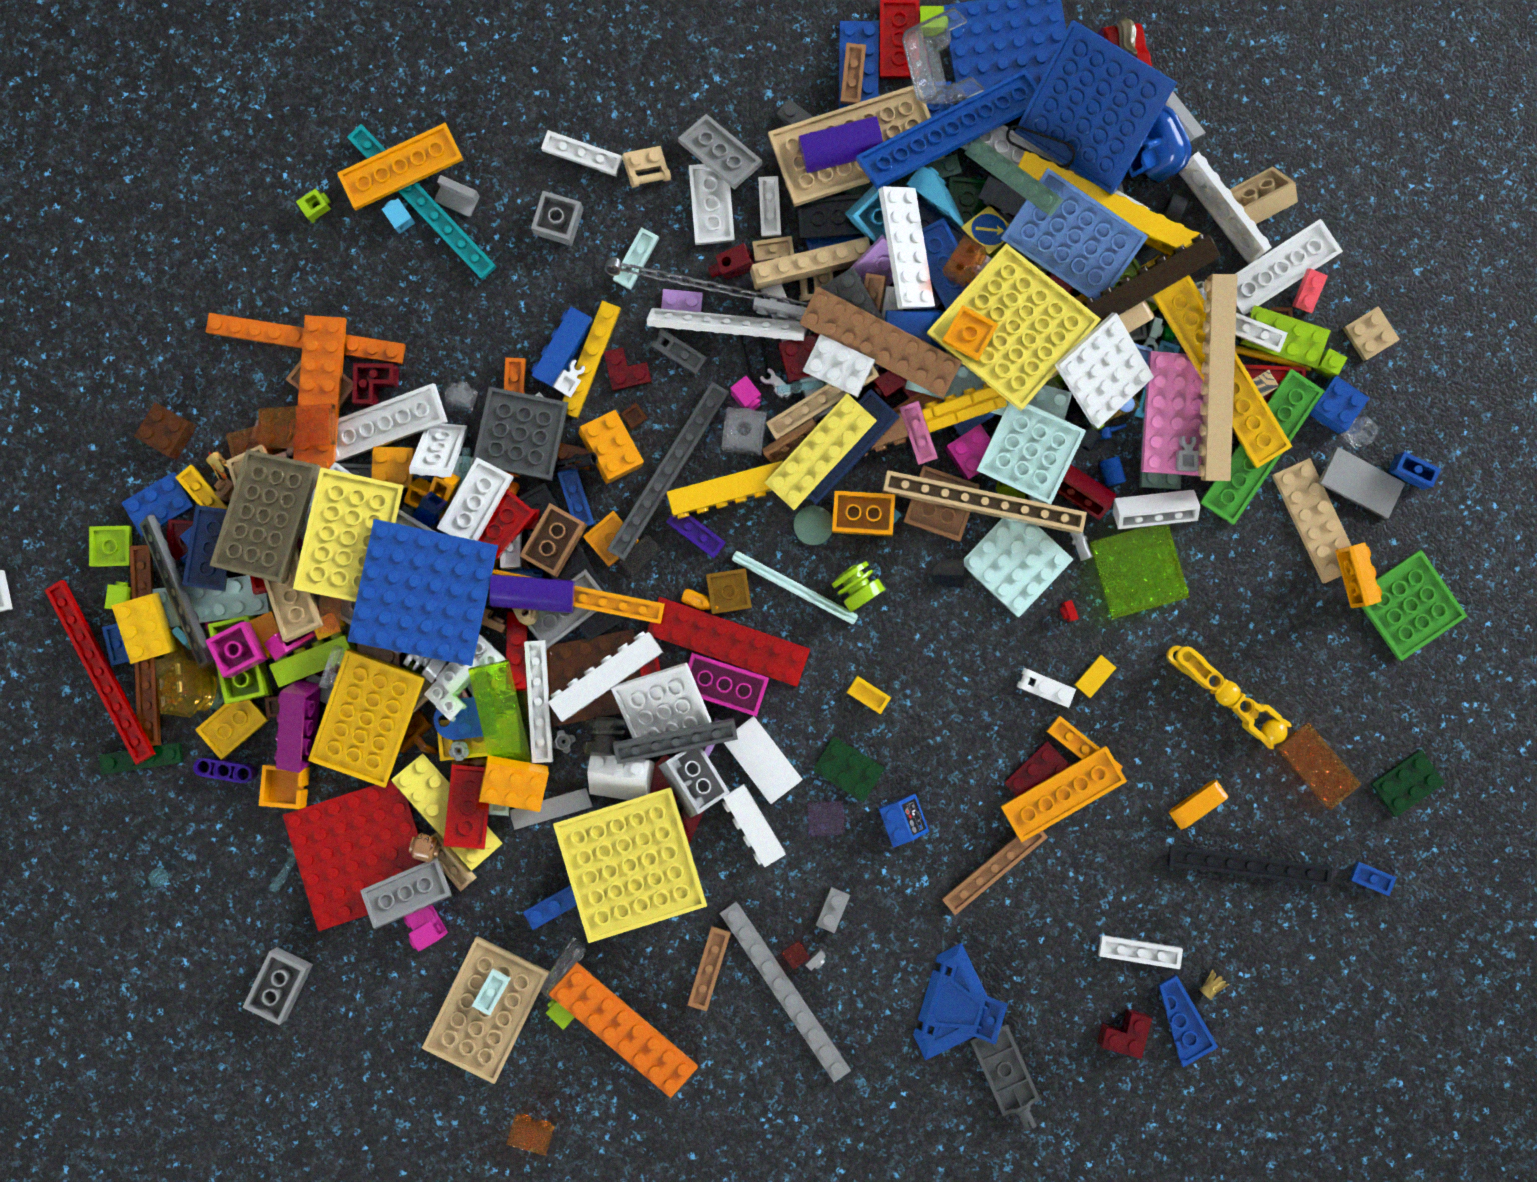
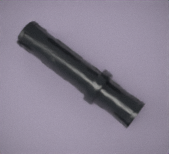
[554,452,598,473]

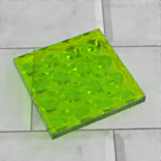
[1089,524,1190,619]

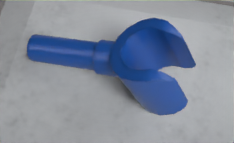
[1099,422,1126,440]

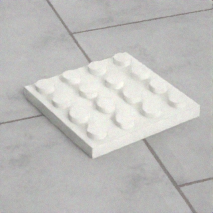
[1055,313,1154,429]
[611,662,712,738]

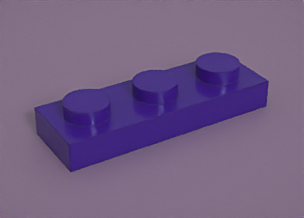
[666,515,726,559]

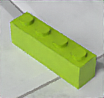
[269,632,358,687]

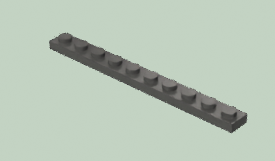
[607,382,729,561]

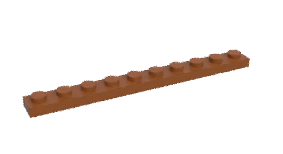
[129,545,161,746]

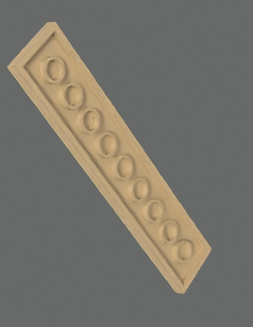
[226,444,323,642]

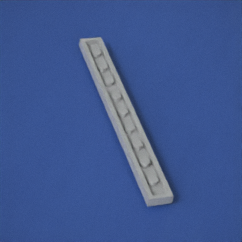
[720,901,851,1082]

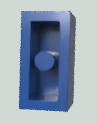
[1387,451,1441,490]

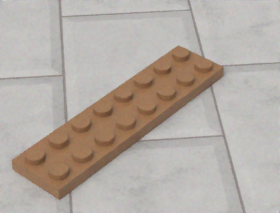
[799,287,962,398]

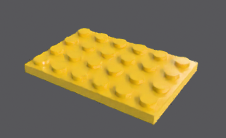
[308,649,425,788]

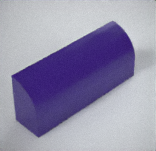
[798,116,883,173]
[490,574,575,613]

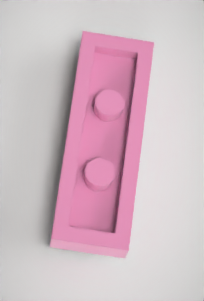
[899,401,938,465]

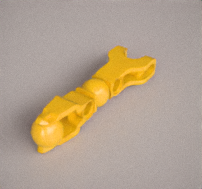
[1166,646,1292,749]

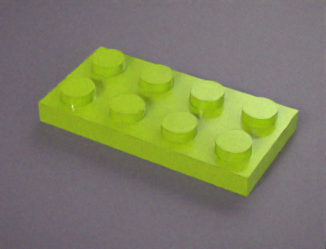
[1239,305,1331,369]

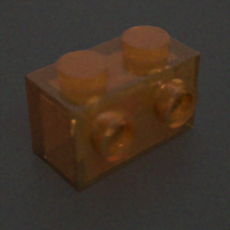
[942,235,987,287]

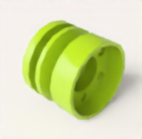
[832,561,885,613]

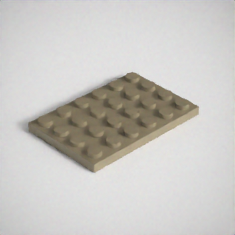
[209,449,321,584]

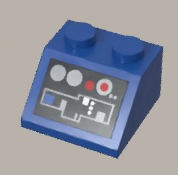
[878,793,929,848]

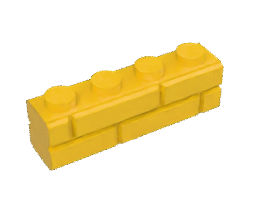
[922,383,1007,433]

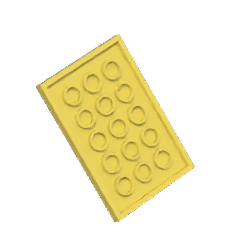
[293,467,404,602]

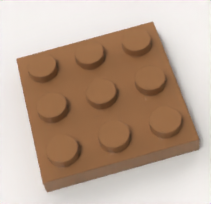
[903,465,980,542]

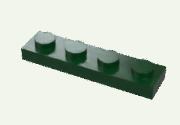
[99,742,184,775]

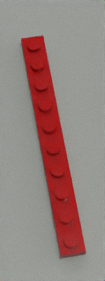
[44,580,156,765]

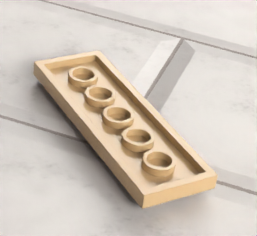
[1272,458,1352,583]

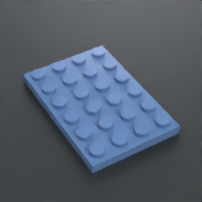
[1000,168,1148,299]

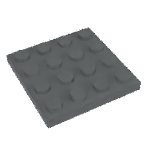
[472,387,569,481]

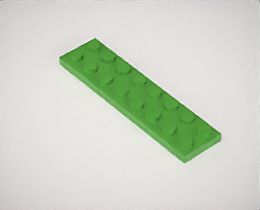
[1199,369,1325,525]

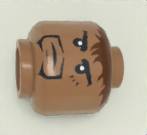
[409,833,441,862]

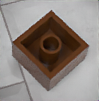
[134,402,197,460]

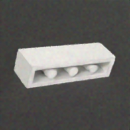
[1113,490,1200,529]
[722,784,786,867]

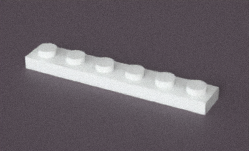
[524,640,553,763]

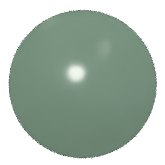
[794,505,833,545]

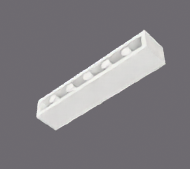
[548,631,663,722]

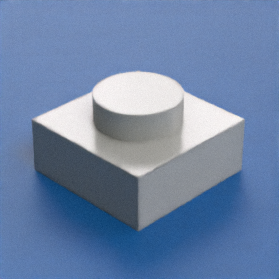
[805,947,826,971]

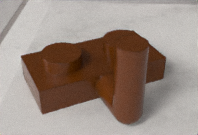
[400,710,438,755]

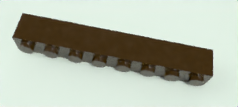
[1081,233,1221,327]

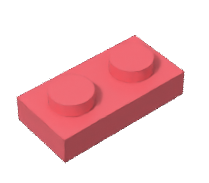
[1292,268,1328,314]

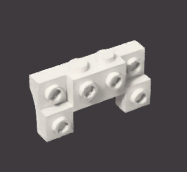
[424,634,509,722]

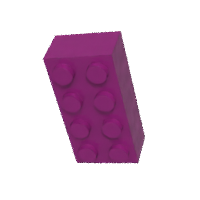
[274,680,321,773]

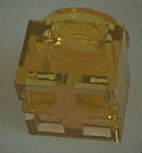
[157,658,217,717]

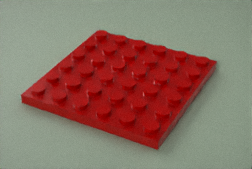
[283,780,425,931]

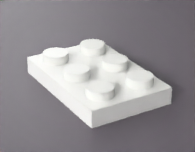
[803,334,875,398]

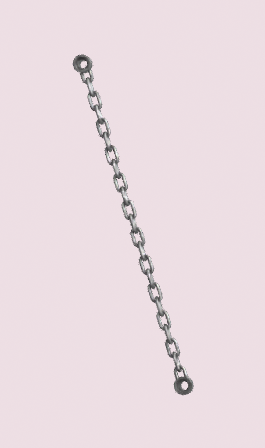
[605,257,809,308]

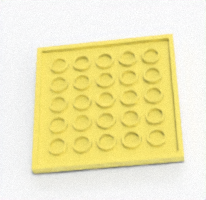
[927,243,1101,411]
[553,787,707,943]

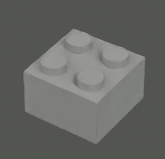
[531,191,584,246]

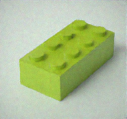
[208,615,272,704]

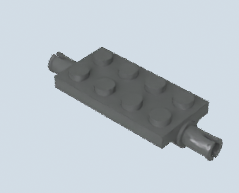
[969,1023,1040,1131]

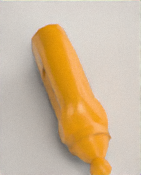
[681,589,718,610]

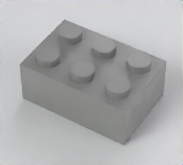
[243,947,313,1025]

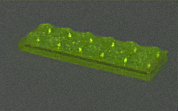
[468,659,532,763]

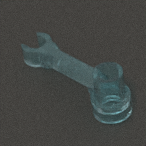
[269,845,296,893]

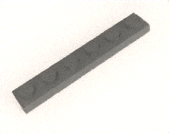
[613,718,738,764]

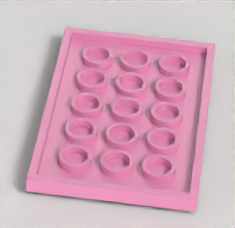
[1141,351,1204,476]

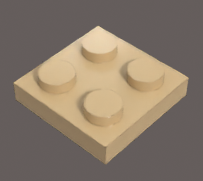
[1342,306,1400,362]

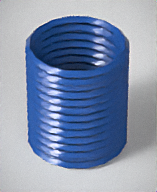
[1099,456,1127,487]

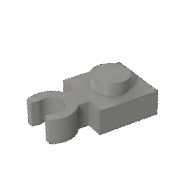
[1176,436,1199,472]

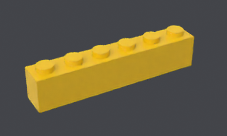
[666,461,783,519]

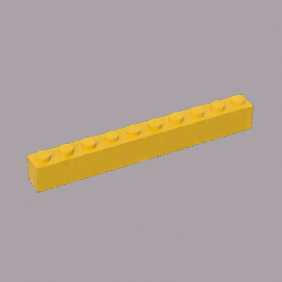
[1018,151,1201,255]

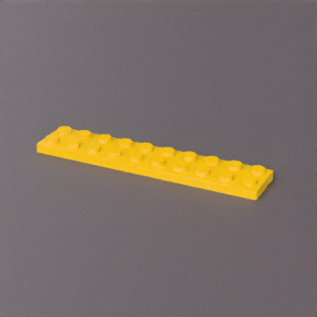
[1152,275,1292,468]

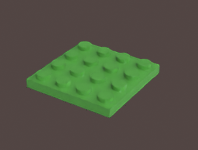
[1362,550,1467,661]

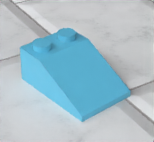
[906,166,964,227]
[845,185,886,244]

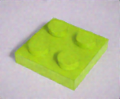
[89,526,132,567]

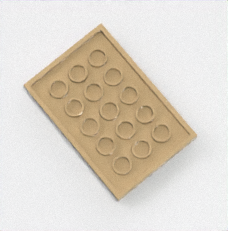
[422,936,550,1084]

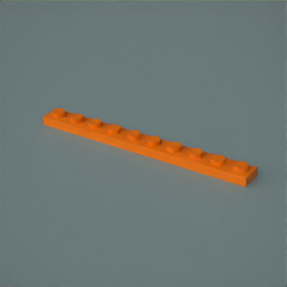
[206,313,406,365]

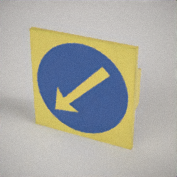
[961,206,1009,255]

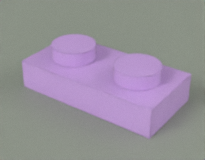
[661,289,703,312]

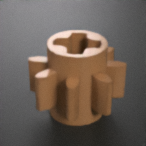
[214,477,234,502]

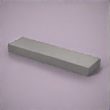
[509,787,593,830]

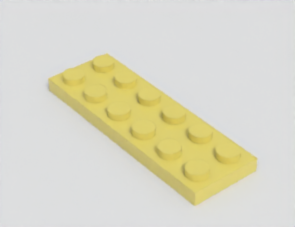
[765,393,877,510]
[391,753,503,871]

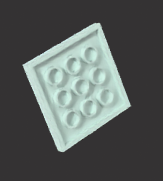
[976,402,1086,505]
[964,518,1073,617]

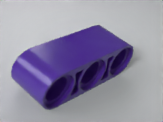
[193,757,258,783]

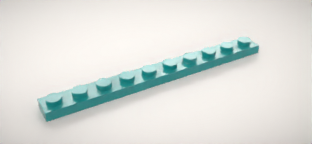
[347,124,497,281]

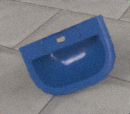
[1128,105,1192,183]

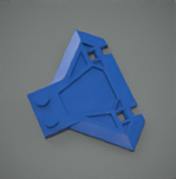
[913,943,1008,1060]

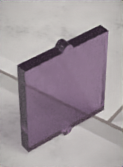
[806,801,846,836]

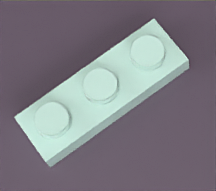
[613,227,659,290]

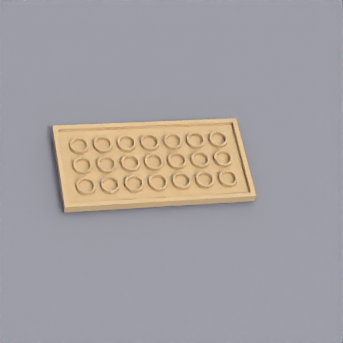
[768,84,945,207]

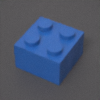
[1309,376,1369,434]

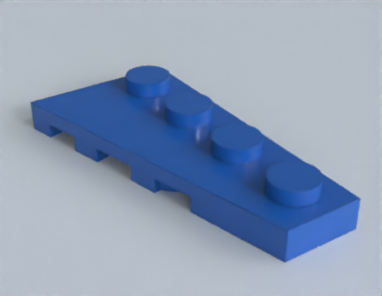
[1158,974,1218,1067]

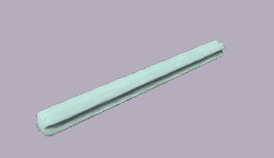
[732,551,858,624]

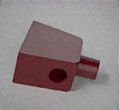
[708,243,755,279]

